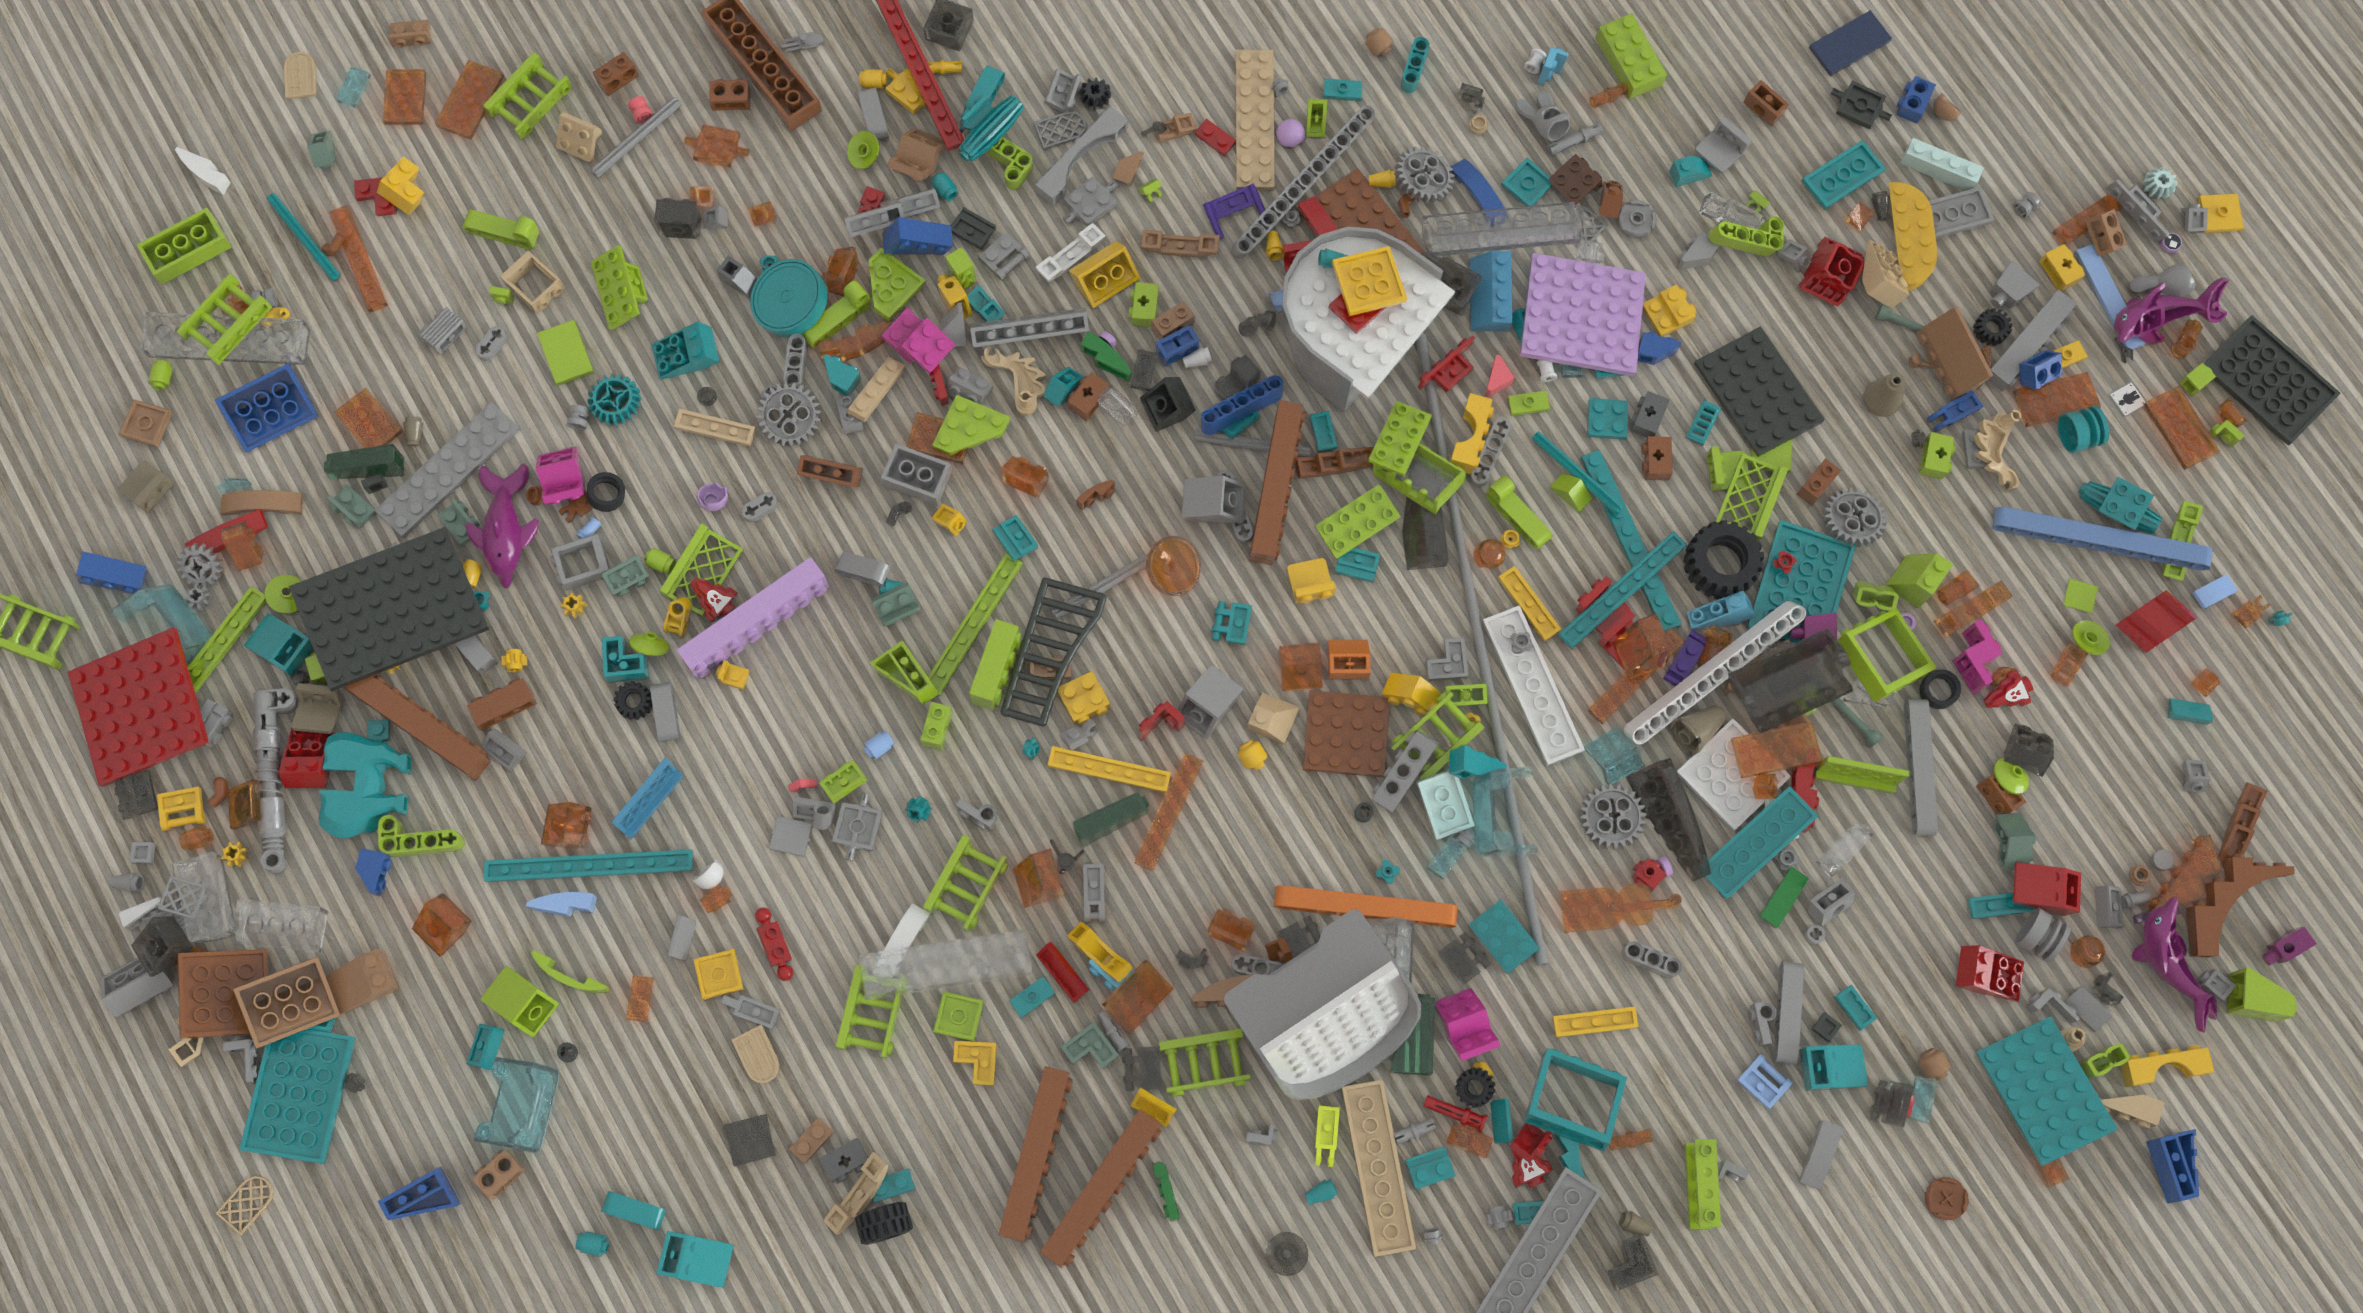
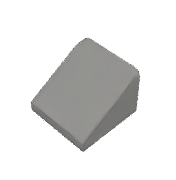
[704,205,728,229]

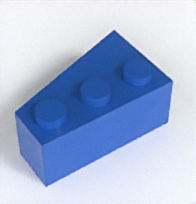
[882,217,953,255]
[76,551,147,595]
[2146,1129,2199,1204]
[377,1167,461,1220]

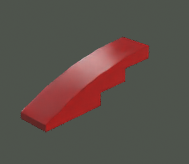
[1298,196,1338,237]
[185,509,268,558]

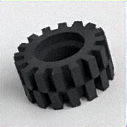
[1973,308,2013,346]
[613,681,653,720]
[1455,1067,1496,1108]

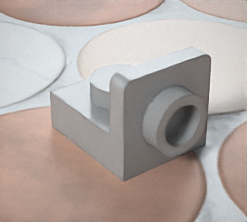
[2181,204,2208,231]
[1777,239,1810,272]
[2183,760,2210,792]
[2198,969,2236,1002]
[1245,1123,1277,1147]
[1718,1160,1749,1182]

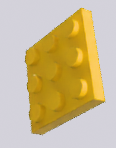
[1332,246,1407,316]

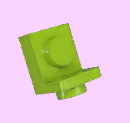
[2207,420,2245,447]

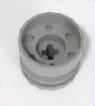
[2015,907,2071,963]

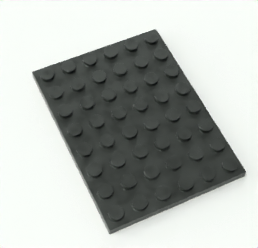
[289,527,489,692]

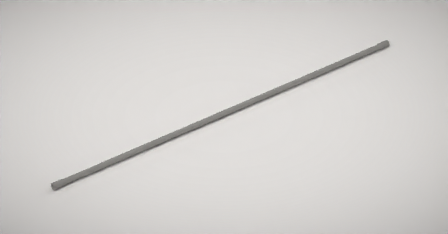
[1415,334,1549,966]

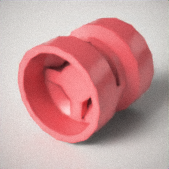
[627,96,653,123]

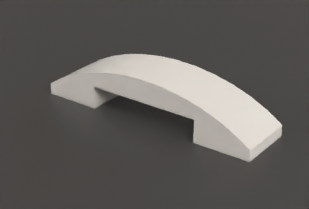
[1035,223,1105,282]
[871,903,931,980]

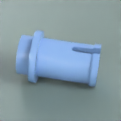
[576,517,601,539]

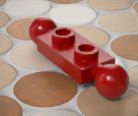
[755,907,794,981]

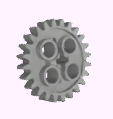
[1394,146,1455,204]
[757,382,822,446]
[1822,487,1888,548]
[1579,783,1647,850]

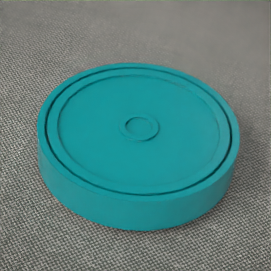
[750,259,828,337]

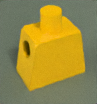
[937,274,972,319]

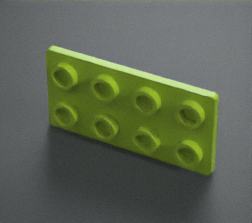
[591,245,648,330]
[1368,401,1432,476]
[1315,484,1400,559]

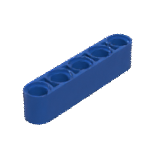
[1201,375,1284,435]

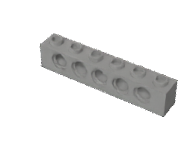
[970,308,1089,347]

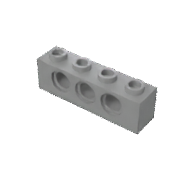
[1372,730,1439,813]

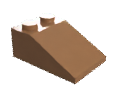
[325,948,399,1015]

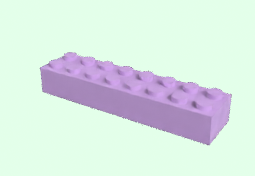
[677,557,829,679]

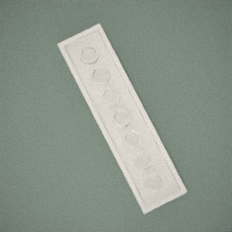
[1482,605,1585,766]

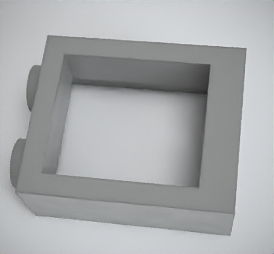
[550,534,611,591]

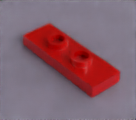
[1036,942,1090,1003]

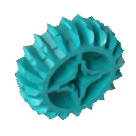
[587,374,642,426]

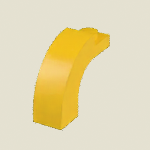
[1067,922,1133,983]

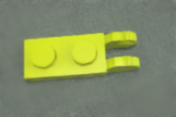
[1315,1105,1340,1167]

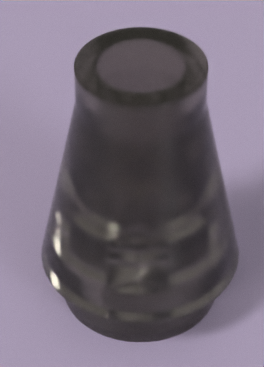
[1871,191,1890,221]

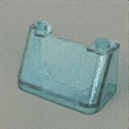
[474,1057,559,1153]

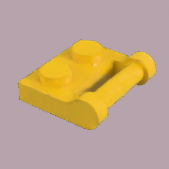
[157,786,206,831]

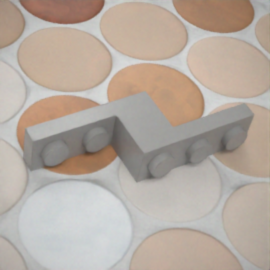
[844,188,940,237]

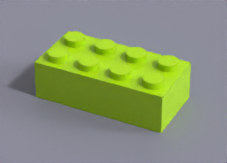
[1595,13,1667,99]
[136,207,232,285]
[969,619,1023,711]

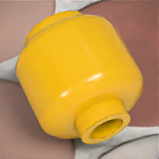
[1237,739,1267,771]

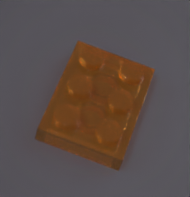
[383,69,426,125]
[334,388,403,456]
[906,412,968,464]
[1102,959,1174,1034]

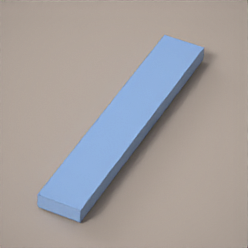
[2075,244,2145,352]

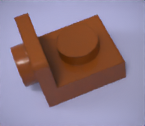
[1265,937,1293,964]

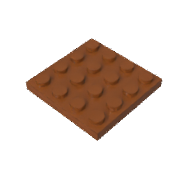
[1303,690,1389,777]
[177,949,268,1039]

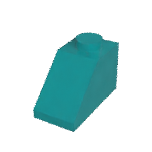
[1669,156,1712,187]
[1043,366,1084,406]

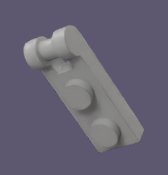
[1083,864,1105,922]

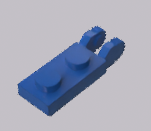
[1927,391,1984,432]

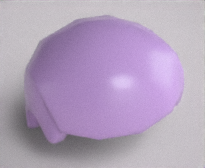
[1276,119,1306,148]
[697,482,728,512]

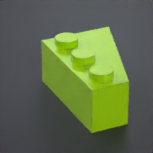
[869,640,940,705]

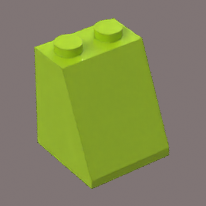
[1886,553,1954,608]
[480,965,560,1038]
[2227,967,2297,1022]

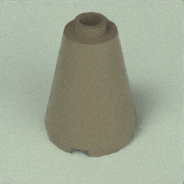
[1863,373,1906,417]
[1670,705,1726,755]

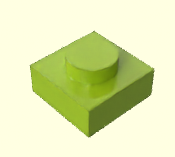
[489,286,514,305]

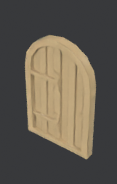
[284,52,317,99]
[731,1025,780,1083]

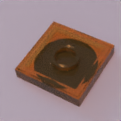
[228,779,261,830]

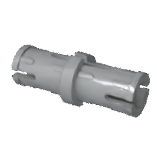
[1097,1009,1130,1052]
[1393,1117,1437,1145]

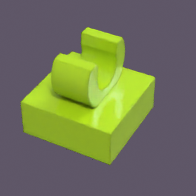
[1137,179,1162,202]
[1746,190,1771,214]

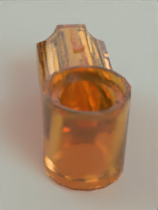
[2171,319,2203,359]
[1936,570,1980,606]
[1698,625,1732,664]

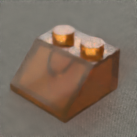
[822,247,859,297]
[1001,456,1049,499]
[1278,643,1323,691]
[541,802,592,849]
[412,893,471,957]
[1207,908,1256,952]

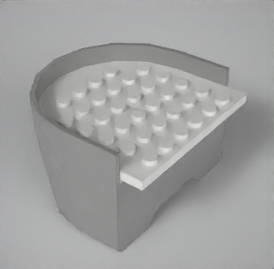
[1282,227,1455,413]
[1224,909,1421,1100]

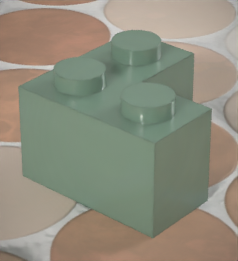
[1994,813,2036,871]

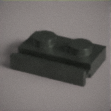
[951,207,996,250]

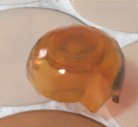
[2218,398,2247,428]
[1473,539,1506,569]
[2070,935,2106,968]

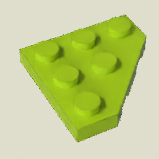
[868,248,926,322]
[932,395,1011,456]

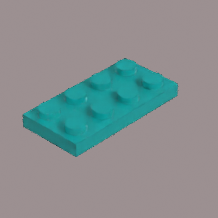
[1801,140,1886,210]

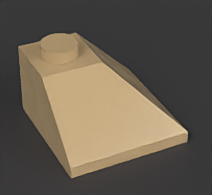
[1247,692,1300,744]

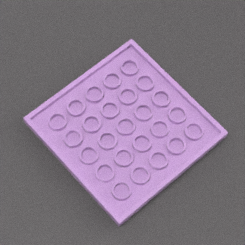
[1520,253,1646,377]

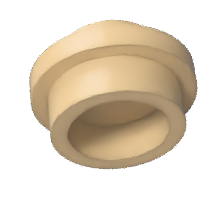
[1469,115,1488,134]

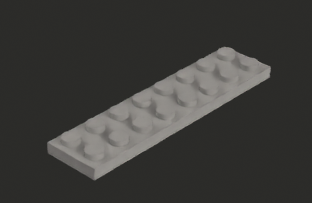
[375,402,520,538]
[1475,1167,1603,1313]

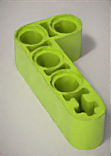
[968,130,1033,190]
[462,209,540,250]
[1708,216,1784,257]
[800,280,871,349]
[1486,475,1553,550]
[378,815,465,857]

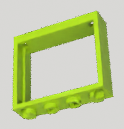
[1834,608,1937,703]

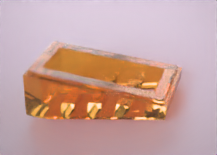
[2050,642,2089,687]

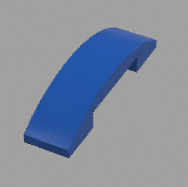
[1450,158,1508,228]

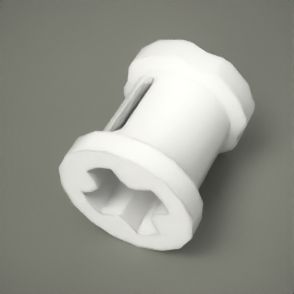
[1524,48,1547,74]
[1536,360,1557,382]

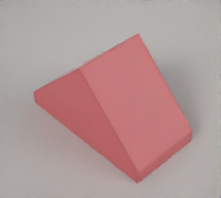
[1485,354,1514,398]

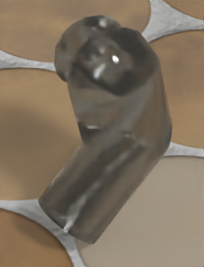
[886,501,912,526]

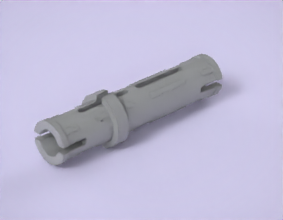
[1547,122,1603,156]

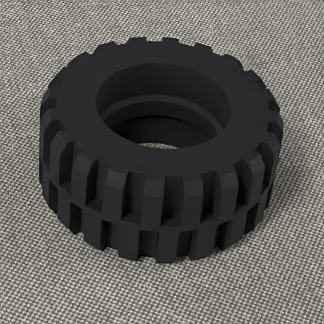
[1683,520,1764,600]

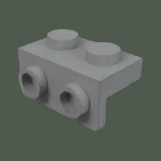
[1044,68,1082,113]
[946,367,993,405]

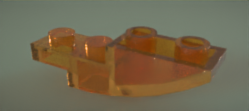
[818,321,893,362]

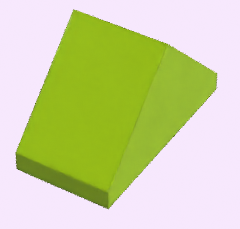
[1306,99,1327,137]
[1549,473,1592,513]

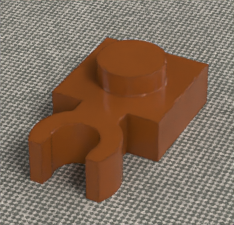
[559,489,593,523]

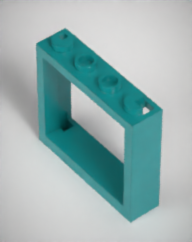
[1524,1048,1627,1152]

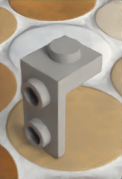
[2026,988,2080,1023]
[223,1037,259,1084]

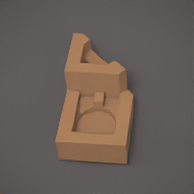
[1113,151,1144,185]

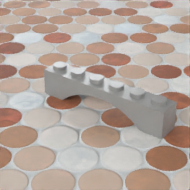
[1035,106,1128,207]

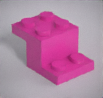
[880,308,956,374]
[536,446,585,505]
[1952,619,2003,695]
[1434,988,1500,1061]

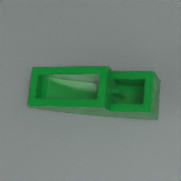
[1081,332,1131,382]
[1758,866,1809,928]

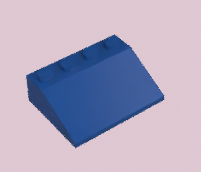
[215,362,318,452]

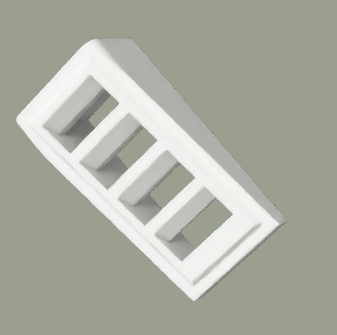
[119,897,168,930]

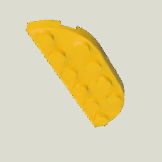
[1889,182,1937,292]

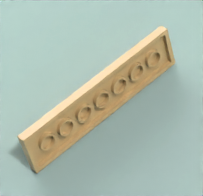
[1236,49,1275,190]
[1342,1080,1416,1257]

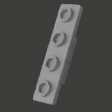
[2106,179,2169,242]

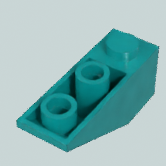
[1449,745,1507,779]

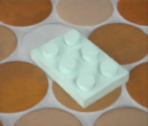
[1416,770,1475,840]

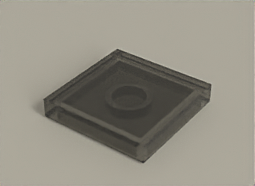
[725,1114,776,1167]

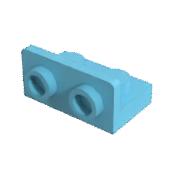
[1537,47,1568,86]

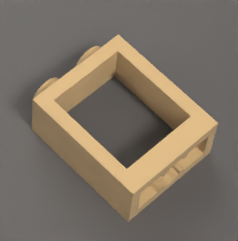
[500,251,565,314]

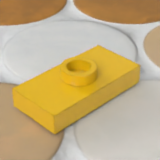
[2053,340,2088,369]
[1130,1087,1177,1127]

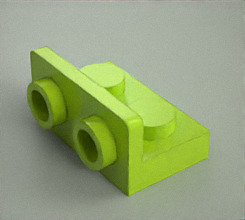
[819,760,868,804]

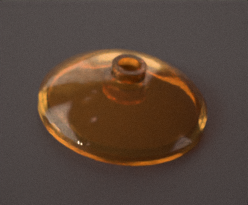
[1146,536,1201,596]

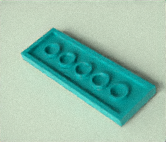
[1698,786,1819,900]

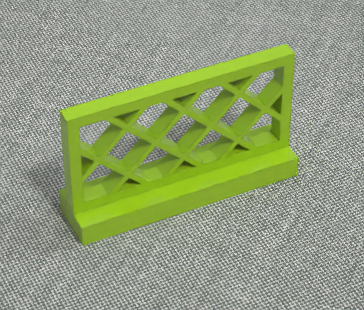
[1715,453,1788,542]
[660,523,743,617]
[1814,756,1909,794]

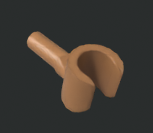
[1909,354,1935,369]

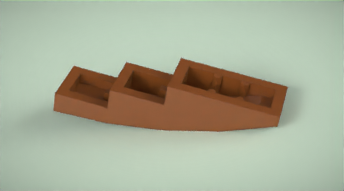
[1295,447,1374,479]
[2217,782,2268,862]

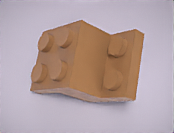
[887,128,946,181]

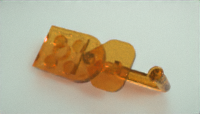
[1560,884,1682,933]

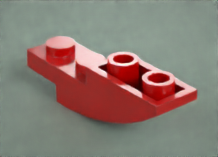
[1791,748,1819,833]

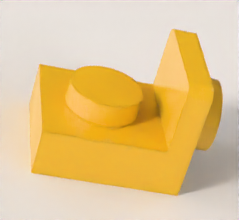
[931,503,967,536]
[716,660,750,690]

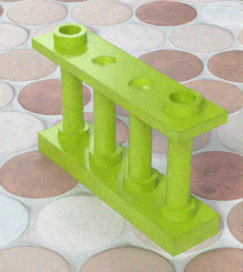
[483,52,572,140]
[177,273,272,366]
[0,594,81,670]
[1391,691,1485,780]
[923,835,1009,933]
[836,965,909,1060]
[1159,1028,1250,1097]
[1684,1139,1721,1230]

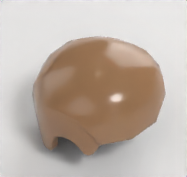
[1933,93,1961,121]

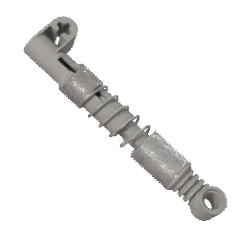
[252,688,298,874]

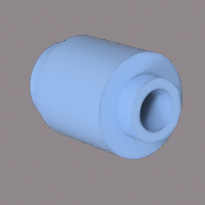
[863,731,895,759]

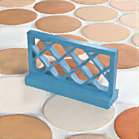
[612,757,684,839]

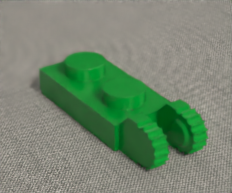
[1153,1162,1180,1222]

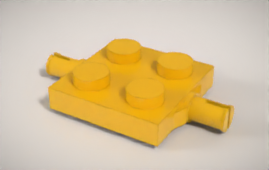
[885,67,926,115]

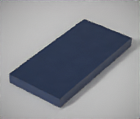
[1809,10,1892,76]

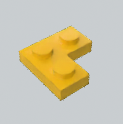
[953,1041,997,1086]

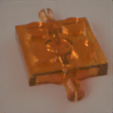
[684,124,750,168]

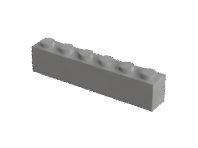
[1988,289,2077,392]

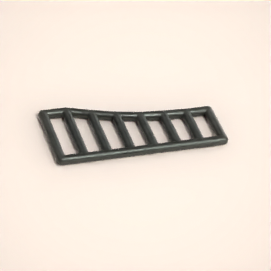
[1000,577,1107,727]

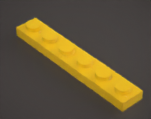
[1047,746,1171,793]

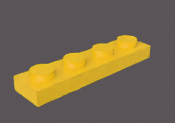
[1497,566,1561,642]
[1552,1006,1639,1038]

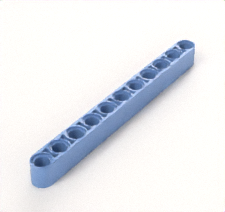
[1992,507,2213,571]

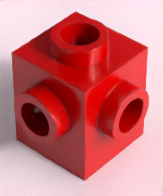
[1631,858,1667,893]

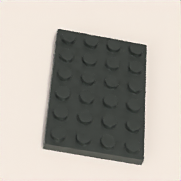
[2204,315,2341,446]
[1694,326,1825,457]

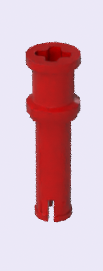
[1423,1094,1488,1133]

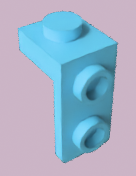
[1088,959,1136,993]

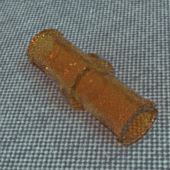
[1589,83,1628,108]
[1609,1129,1653,1151]

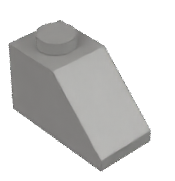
[939,302,967,347]

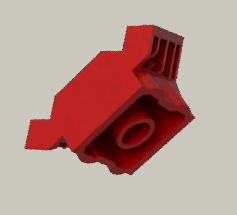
[1798,237,1865,307]
[2115,590,2198,653]

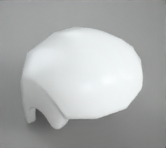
[693,860,724,889]

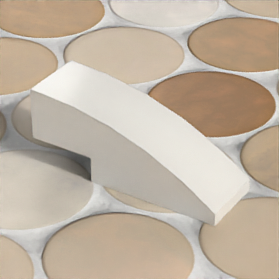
[175,147,231,195]

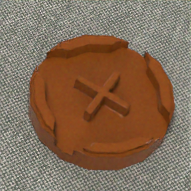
[1925,1177,1969,1220]

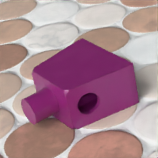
[1789,613,1837,655]
[2262,927,2317,966]

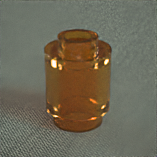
[179,825,214,851]
[700,884,732,913]

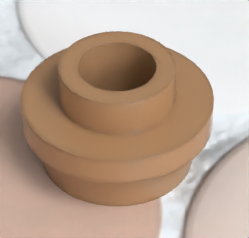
[2129,865,2151,886]

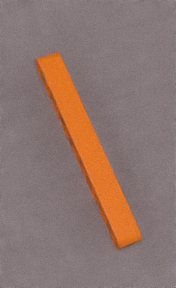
[1274,886,1458,928]

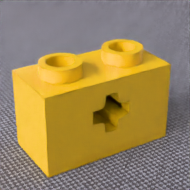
[2039,244,2085,292]

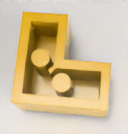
[377,156,424,216]
[1382,673,1442,716]

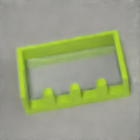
[1373,444,1466,515]

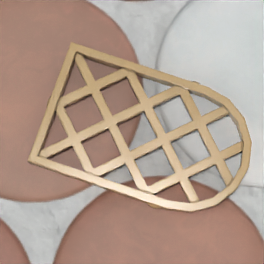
[216,1176,274,1235]

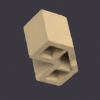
[168,1017,204,1068]

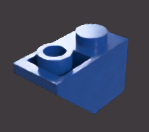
[1637,332,1681,365]
[355,848,392,897]

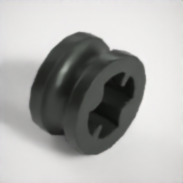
[1354,803,1373,823]
[557,1042,578,1063]

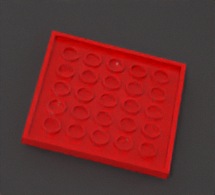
[68,628,209,786]

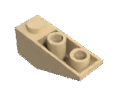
[2101,1094,2164,1129]

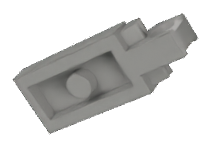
[721,994,781,1030]

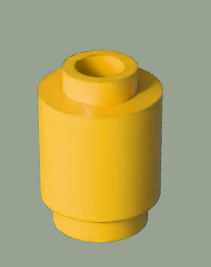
[859,69,888,89]
[462,559,482,588]

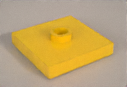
[2198,194,2244,233]
[693,949,744,1000]

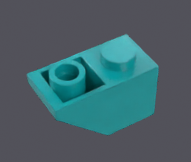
[824,354,861,396]

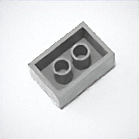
[881,444,952,506]

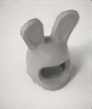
[1515,91,1571,141]
[2130,264,2195,297]

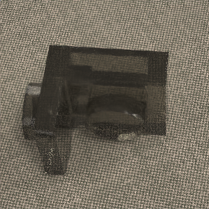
[1458,83,1485,113]

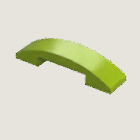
[2162,500,2203,581]
[531,950,610,993]

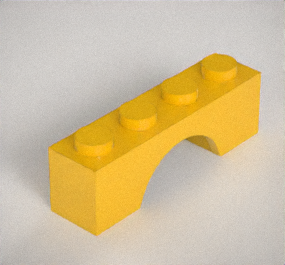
[1450,393,1494,475]
[2121,1045,2215,1087]

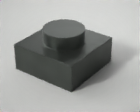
[361,474,388,494]
[1811,1012,1842,1042]

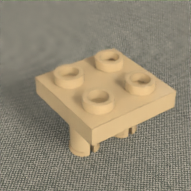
[556,112,602,162]

